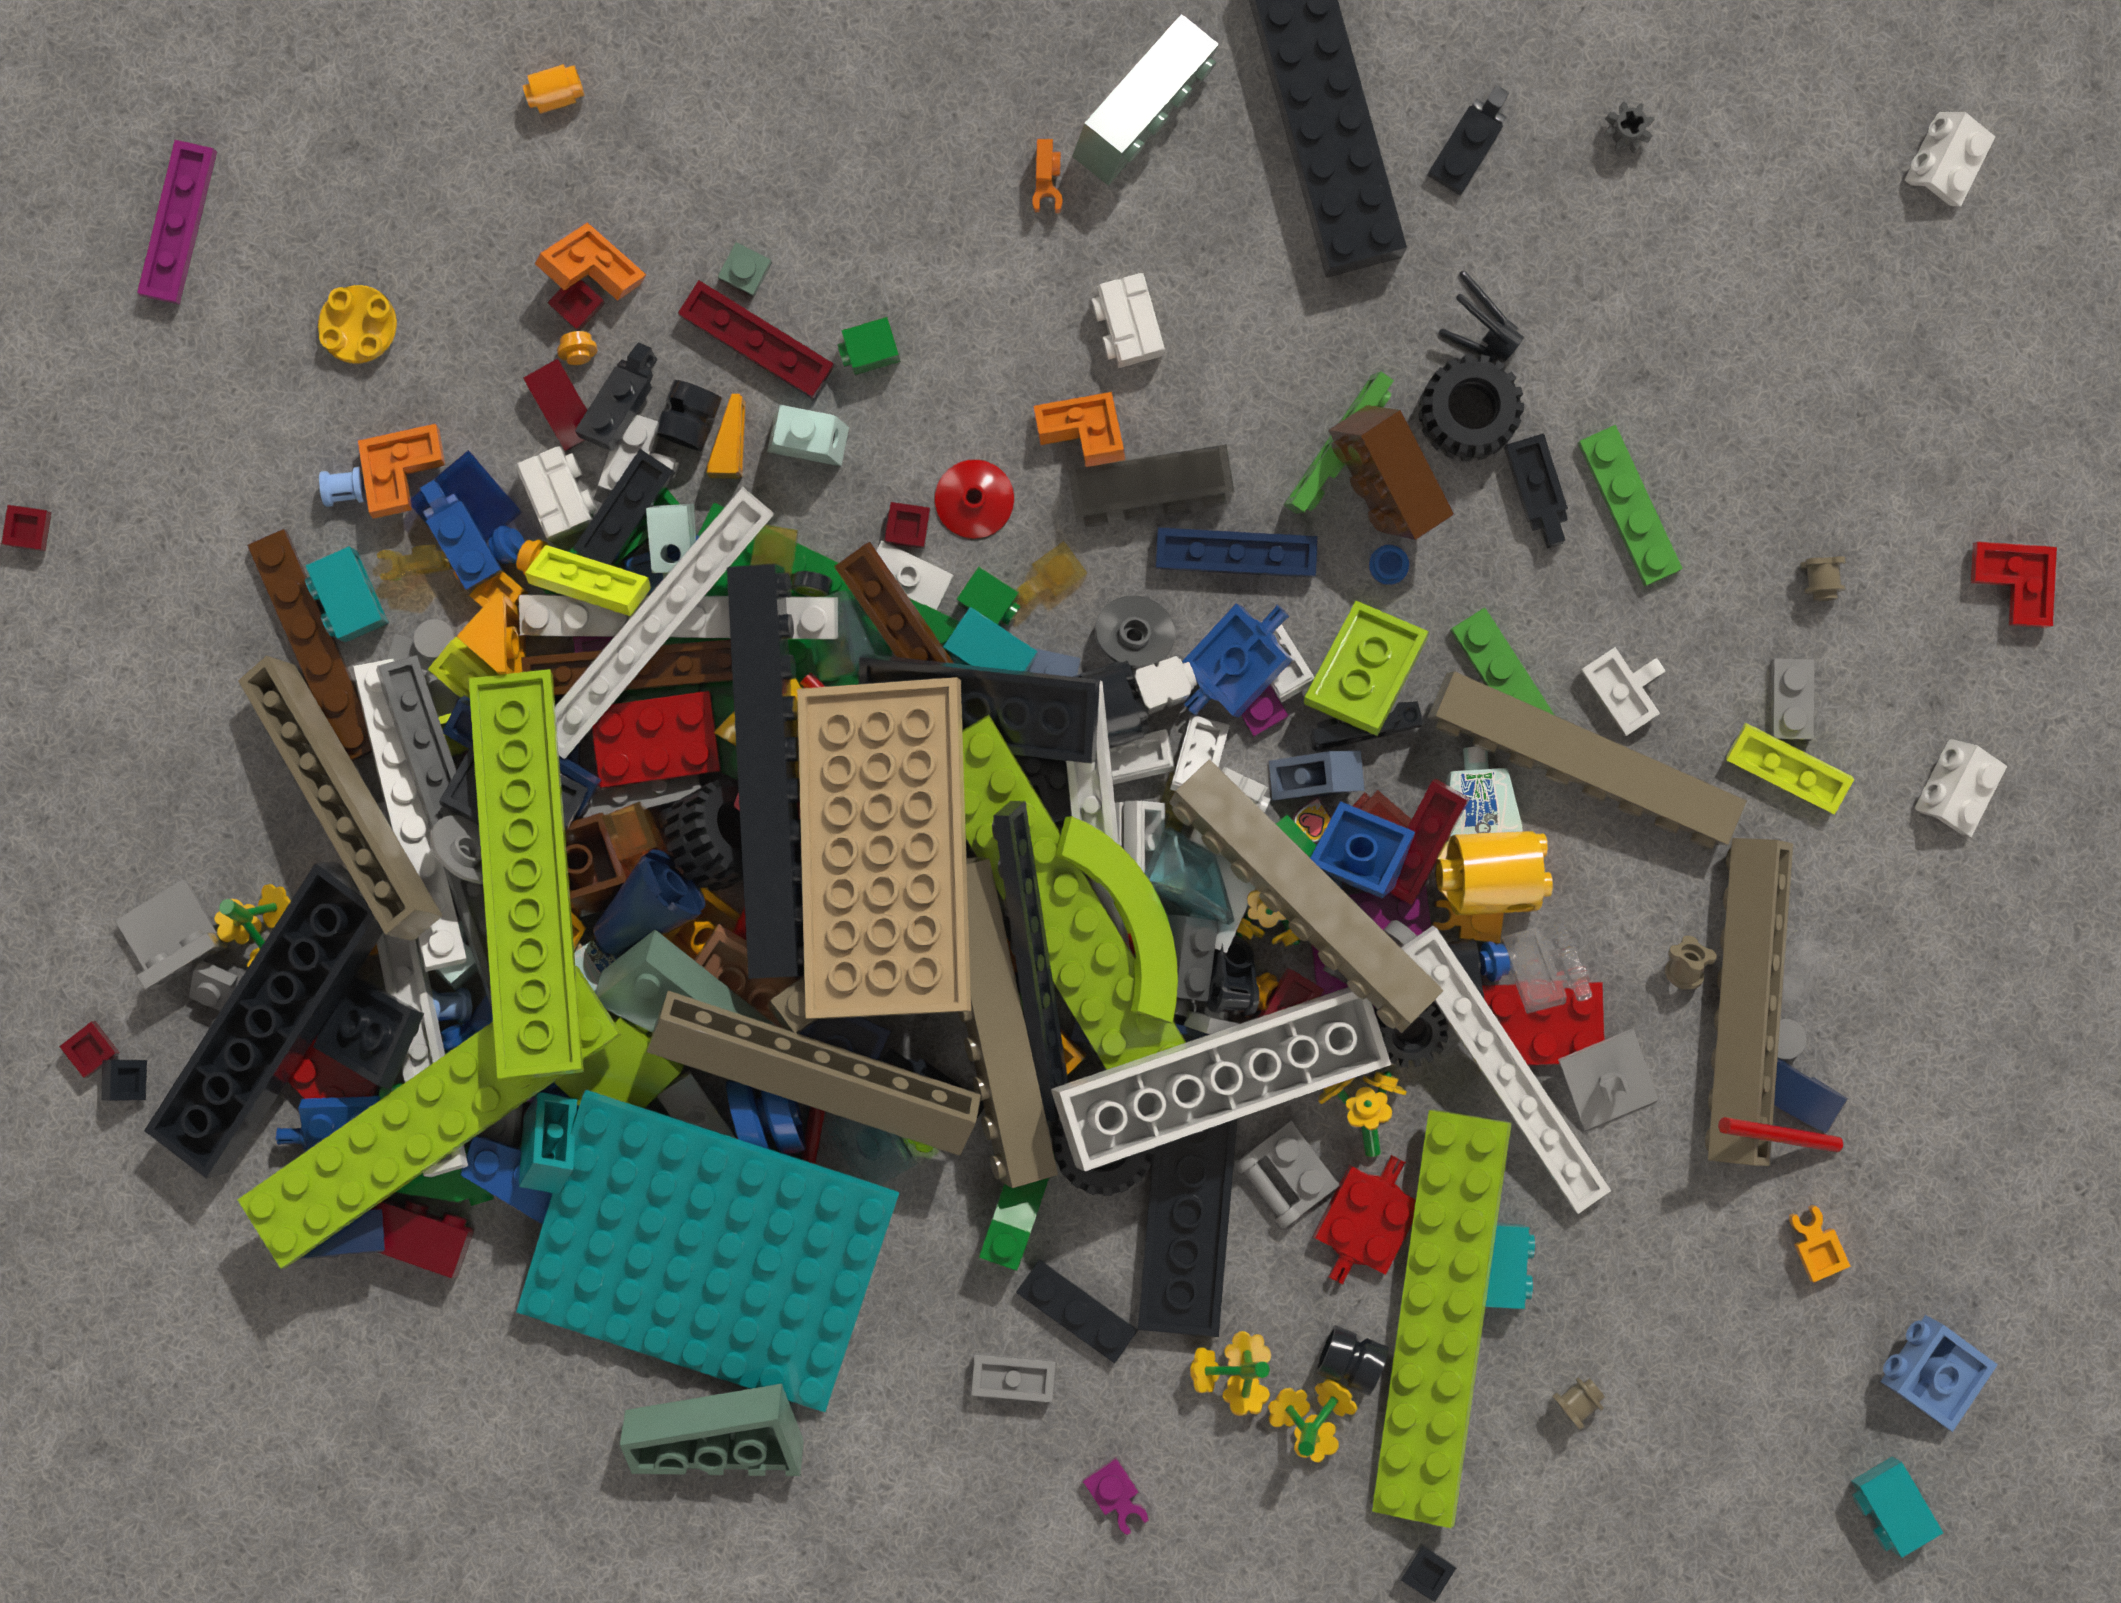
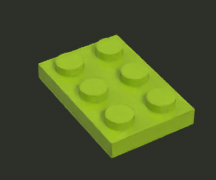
[1304,601,1429,736]

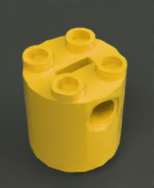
[1435,831,1553,915]

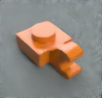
[1032,139,1063,213]

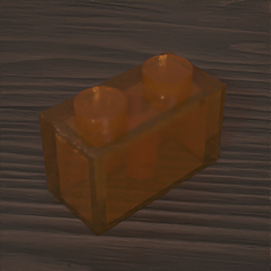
[602,802,668,872]

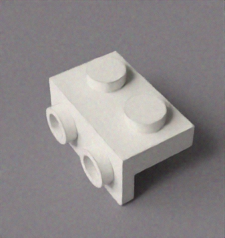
[1905,112,1995,206]
[1915,739,2007,837]

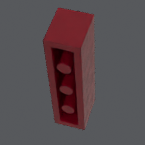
[370,1196,475,1278]

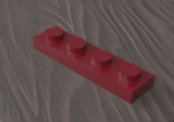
[678,280,835,400]

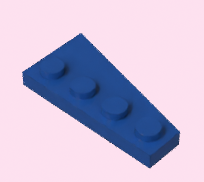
[460,1135,552,1224]

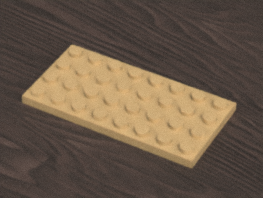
[797,677,971,1019]

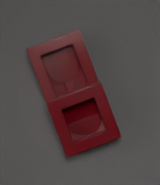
[523,358,588,452]

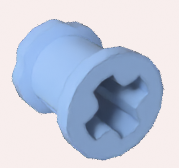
[319,467,367,507]
[432,988,472,1024]

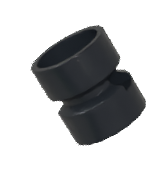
[654,380,722,451]
[1316,1325,1389,1396]

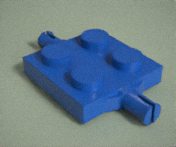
[1182,603,1293,718]
[276,1096,381,1151]

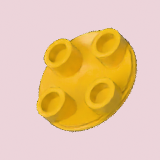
[318,285,397,364]

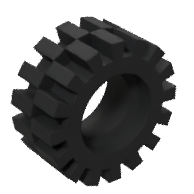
[1374,1001,1448,1068]

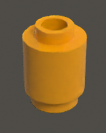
[522,64,585,114]

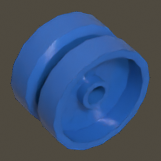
[726,1080,806,1155]

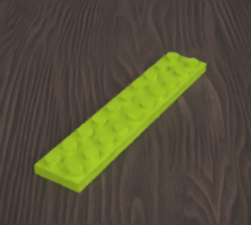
[469,669,584,1082]
[962,715,1186,1070]
[237,966,622,1269]
[1372,1109,1511,1528]

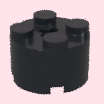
[1072,661,1150,749]

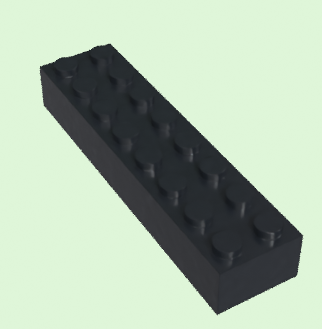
[1249,0,1407,278]
[144,861,383,1179]

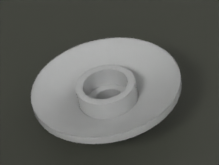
[430,815,483,884]

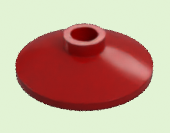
[935,459,1014,539]

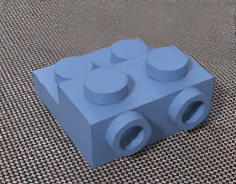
[1880,1315,1998,1432]

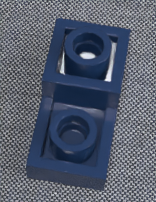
[1774,1058,1848,1133]
[298,1209,385,1260]

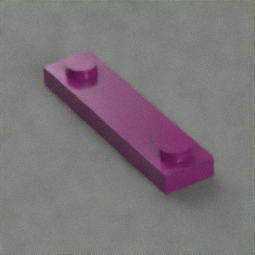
[137,140,217,305]

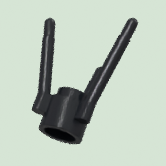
[1439,271,1524,362]

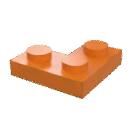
[535,222,646,301]
[1033,392,1125,467]
[358,424,445,519]

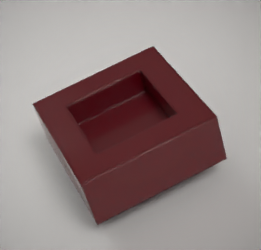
[547,280,605,331]
[885,502,931,549]
[1,505,52,552]
[59,1021,120,1078]

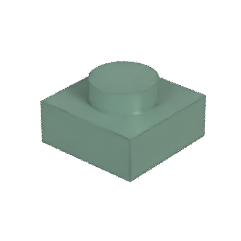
[718,242,772,297]

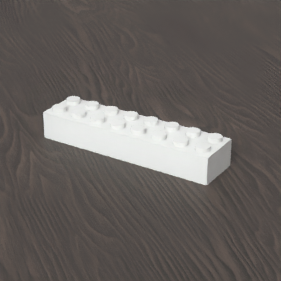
[1051,987,1391,1171]

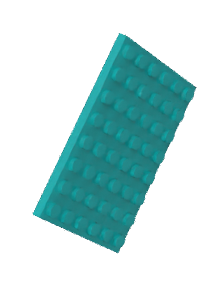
[516,1090,899,1412]

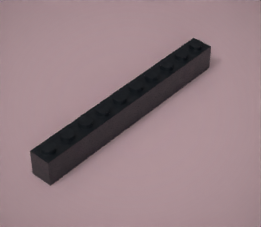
[727,563,804,979]

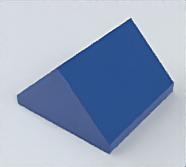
[1310,801,1415,898]

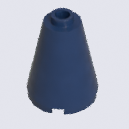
[593,849,706,957]

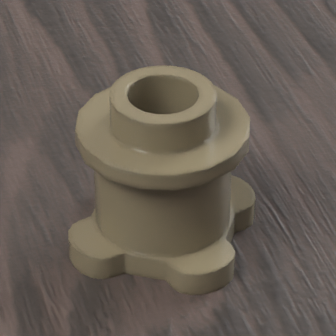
[1800,556,1846,601]
[1665,936,1717,989]
[1552,1377,1605,1430]

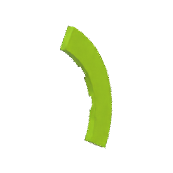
[1055,816,1178,1023]

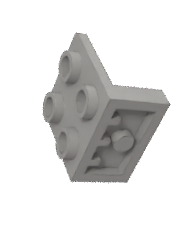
[116,880,227,989]

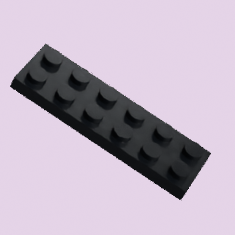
[858,654,1100,764]
[1138,1118,1238,1337]

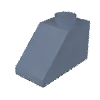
[1269,751,1365,800]

